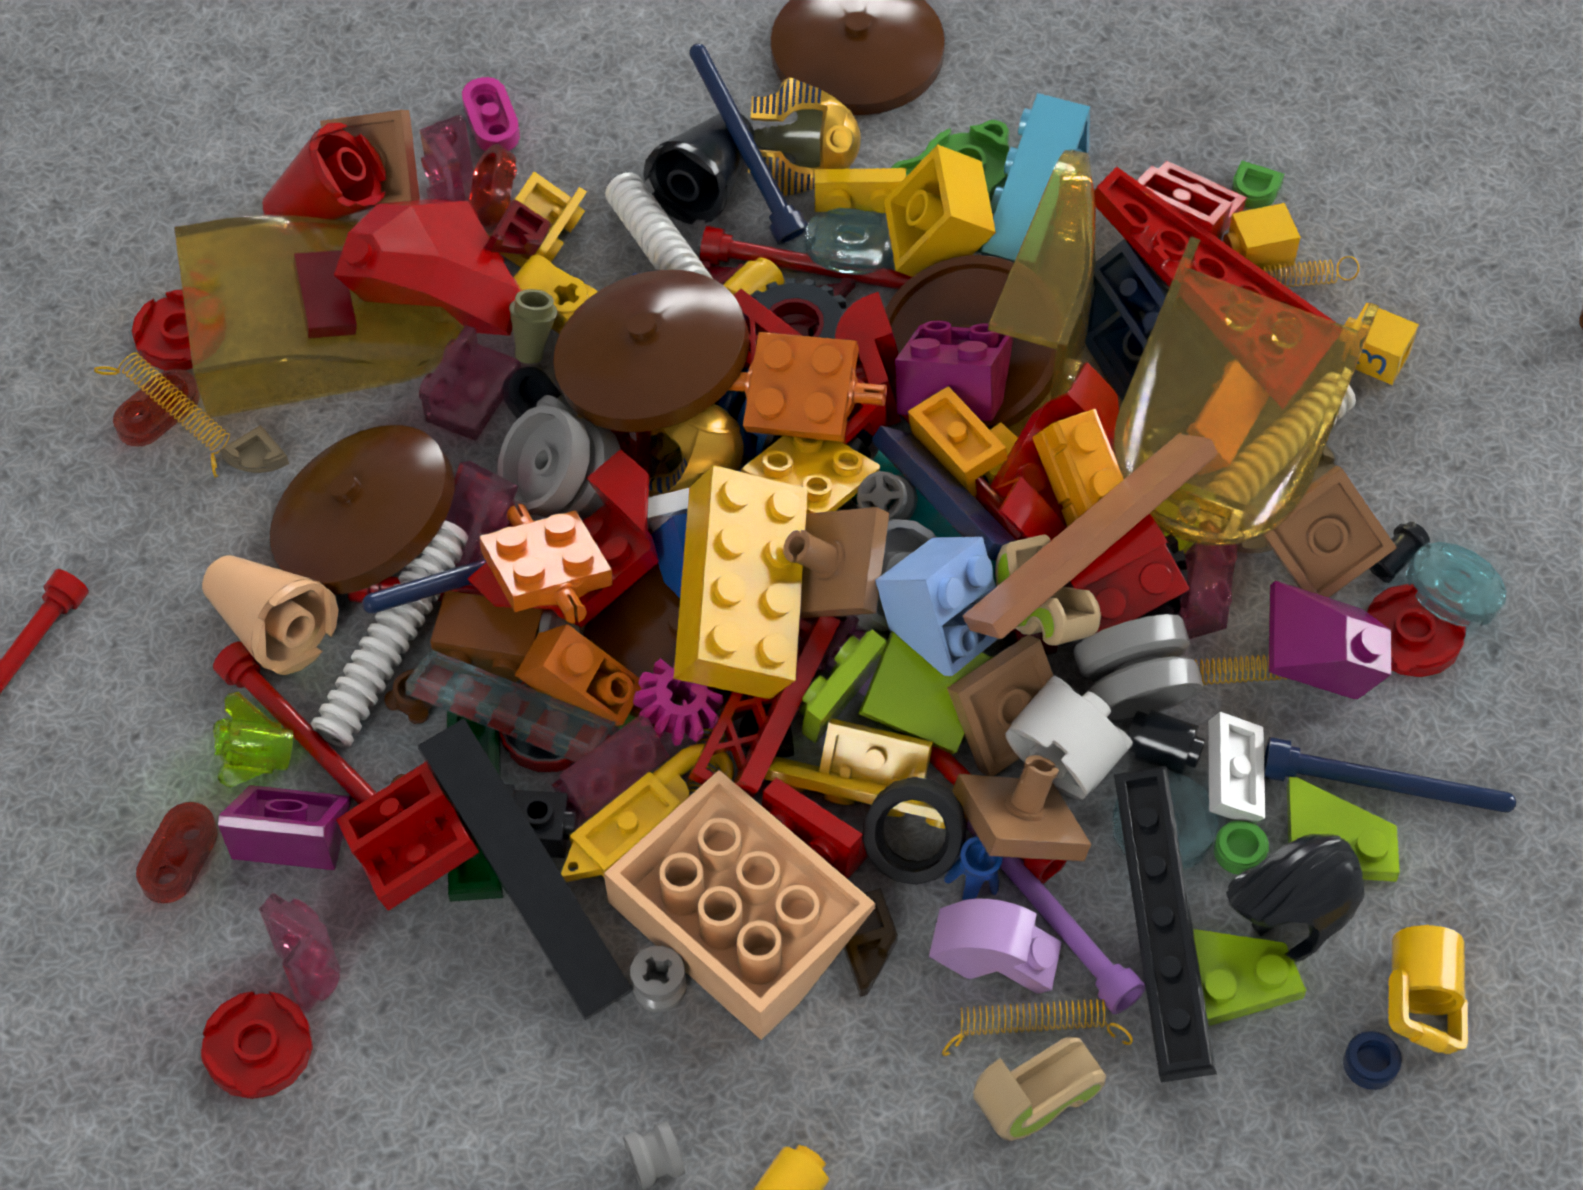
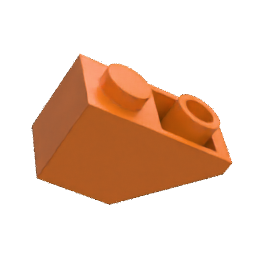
[515,624,642,726]

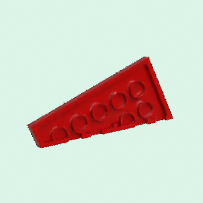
[1089,166,1343,410]

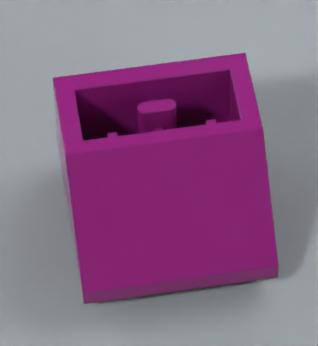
[895,321,1013,421]

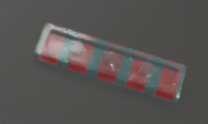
[406,649,615,769]

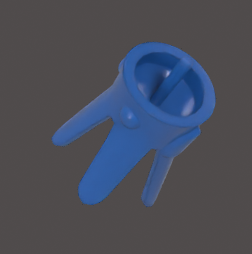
[944,836,1003,901]

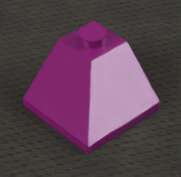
[1268,580,1391,699]

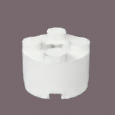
[1005,676,1133,800]

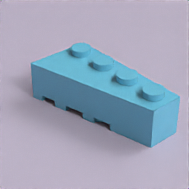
[976,93,1090,278]

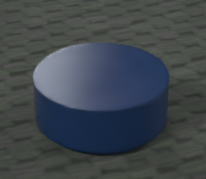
[1343,1031,1402,1090]

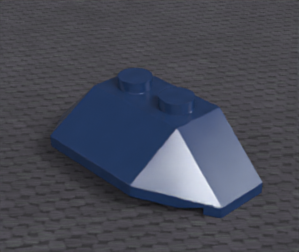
[1081,239,1222,409]

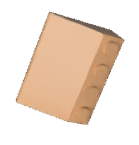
[604,770,875,1040]

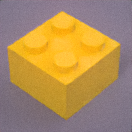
[884,145,996,277]

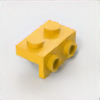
[490,171,587,268]

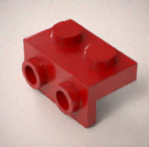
[762,777,867,879]

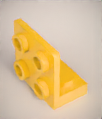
[741,436,880,514]

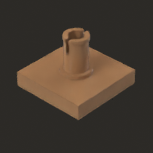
[320,110,420,208]
[1255,465,1397,598]
[783,507,889,619]
[947,635,1053,776]
[952,755,1091,861]

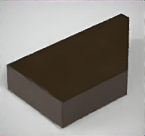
[843,888,898,997]

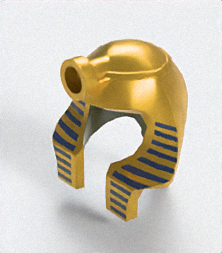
[748,78,861,196]
[649,404,744,497]

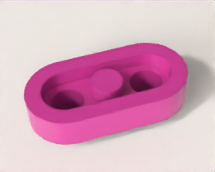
[462,77,520,154]

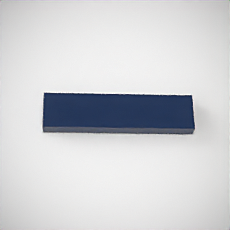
[871,426,1017,561]

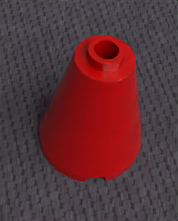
[262,123,386,234]

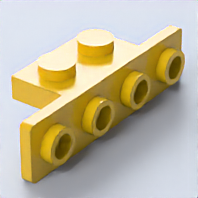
[764,718,968,829]

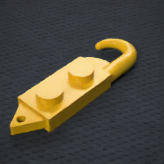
[561,743,734,882]

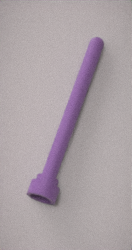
[967,820,1146,1014]

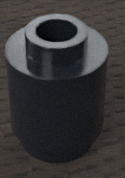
[1128,710,1206,775]

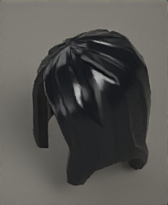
[1226,834,1365,962]

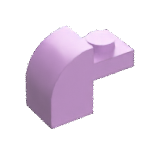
[929,899,1062,994]

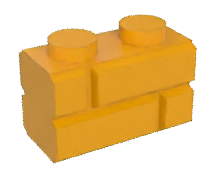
[1032,409,1124,527]

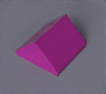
[218,785,351,871]

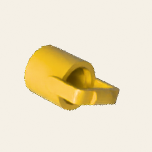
[1388,925,1468,1055]

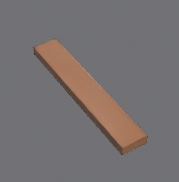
[962,434,1218,639]

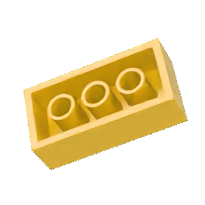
[673,465,808,699]

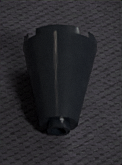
[643,113,755,224]

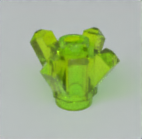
[213,692,293,788]

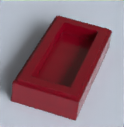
[293,250,357,339]

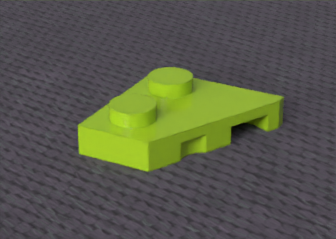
[1287,777,1400,882]
[1193,929,1307,1026]

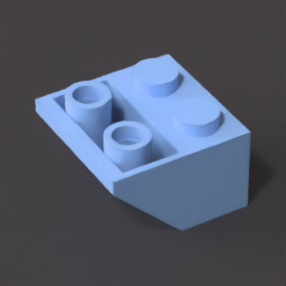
[875,537,998,676]

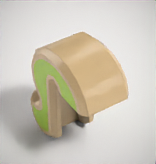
[995,534,1101,646]
[973,1037,1106,1141]

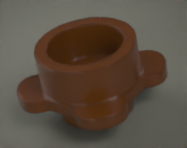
[384,669,446,724]

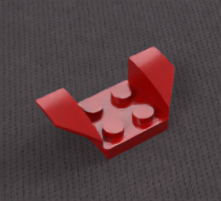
[989,362,1120,541]
[467,449,659,628]

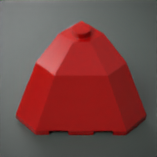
[334,199,522,336]

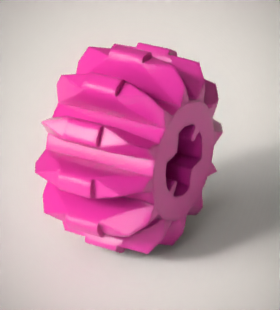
[633,658,723,747]

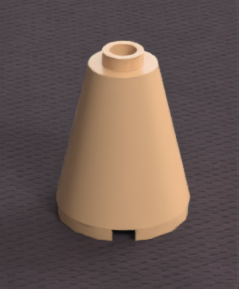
[202,555,339,675]

